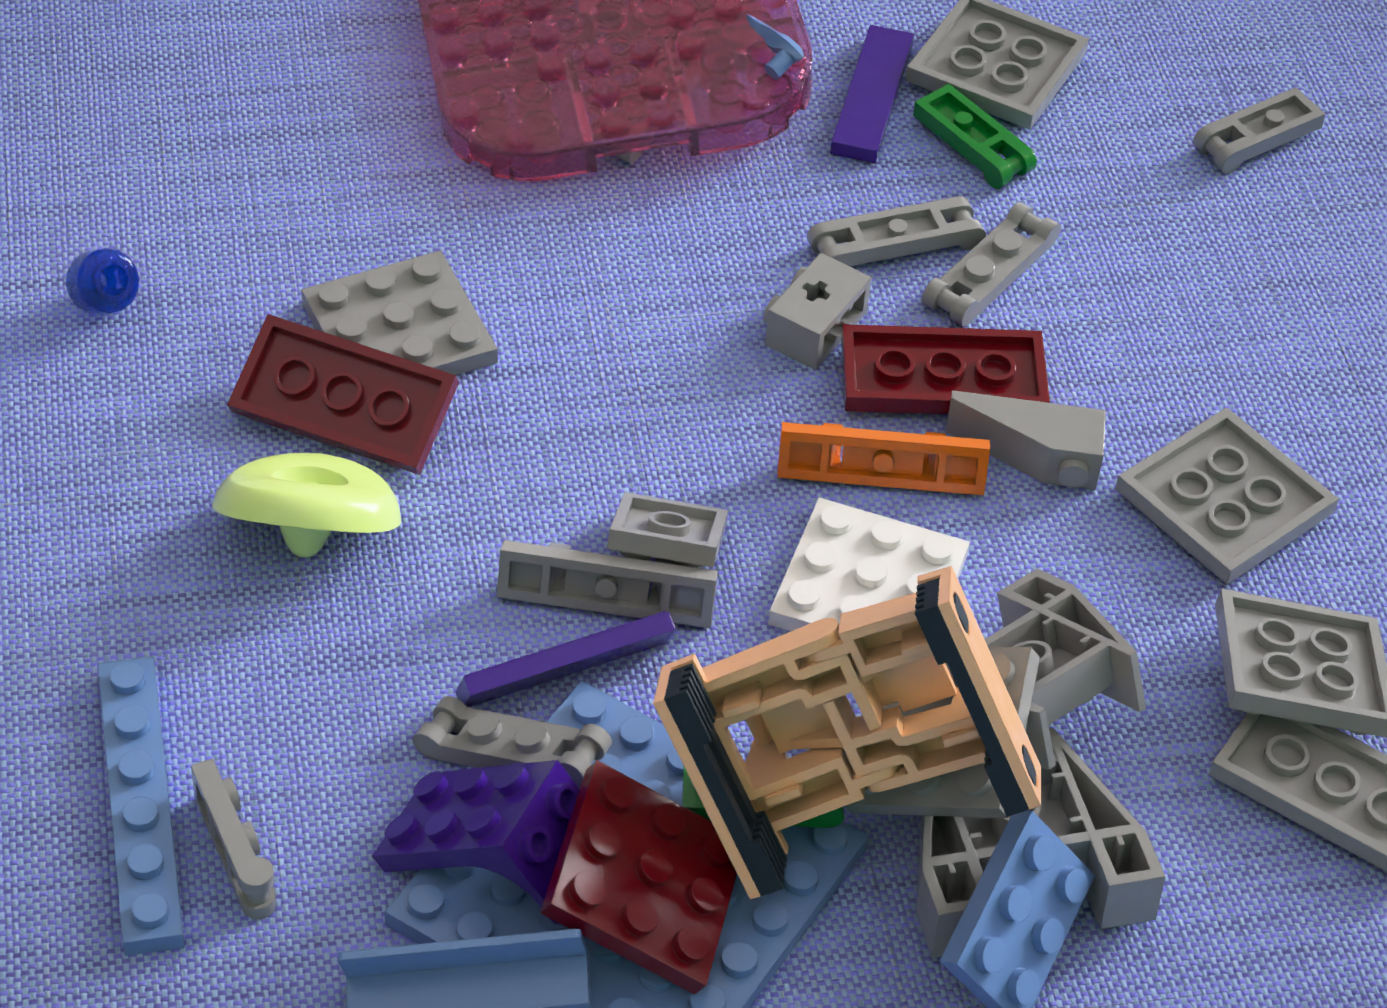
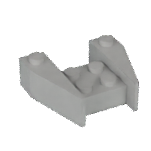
[985,568,1146,770]
[916,728,1165,958]

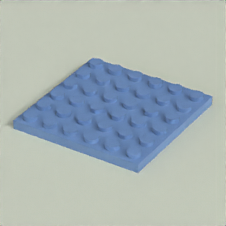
[384,681,869,1008]

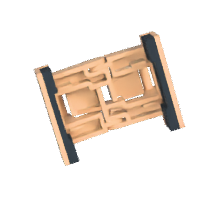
[653,566,1041,900]

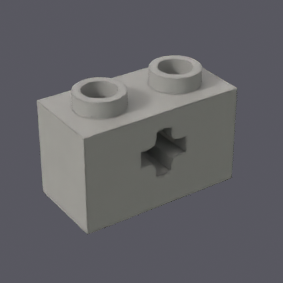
[763,253,872,370]

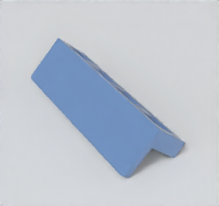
[338,929,592,1008]

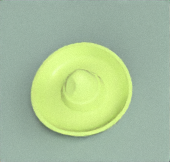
[212,453,401,558]

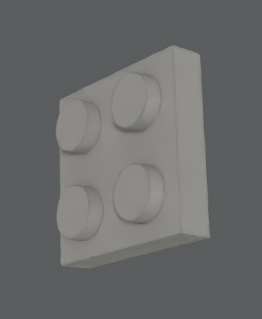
[607,492,728,568]

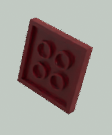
[540,760,737,995]

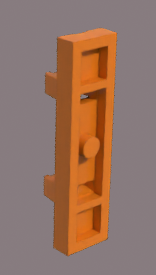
[777,422,990,495]

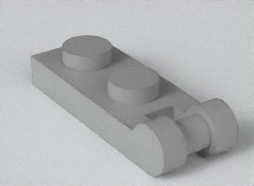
[1193,87,1325,174]
[191,758,277,919]

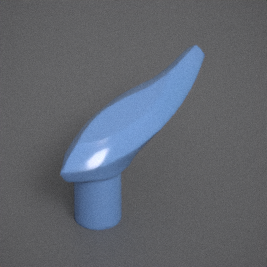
[746,14,804,80]

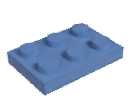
[939,810,1095,1008]

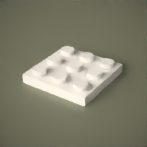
[768,497,970,631]

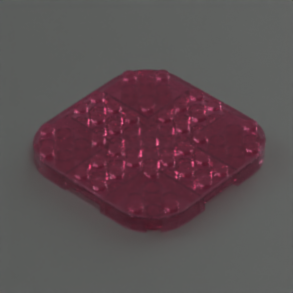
[417,0,812,181]

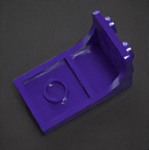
[372,760,580,924]

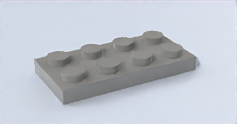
[1209,713,1387,872]

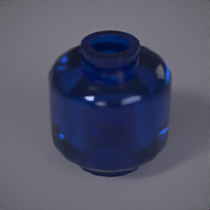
[65,248,140,315]

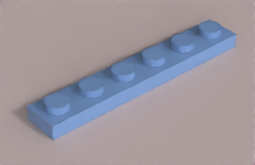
[98,656,185,956]

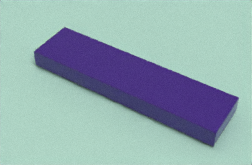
[830,25,914,163]
[455,611,676,707]

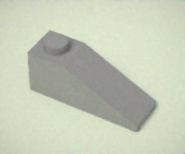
[946,390,1106,490]

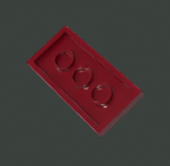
[227,314,459,475]
[841,324,1050,414]

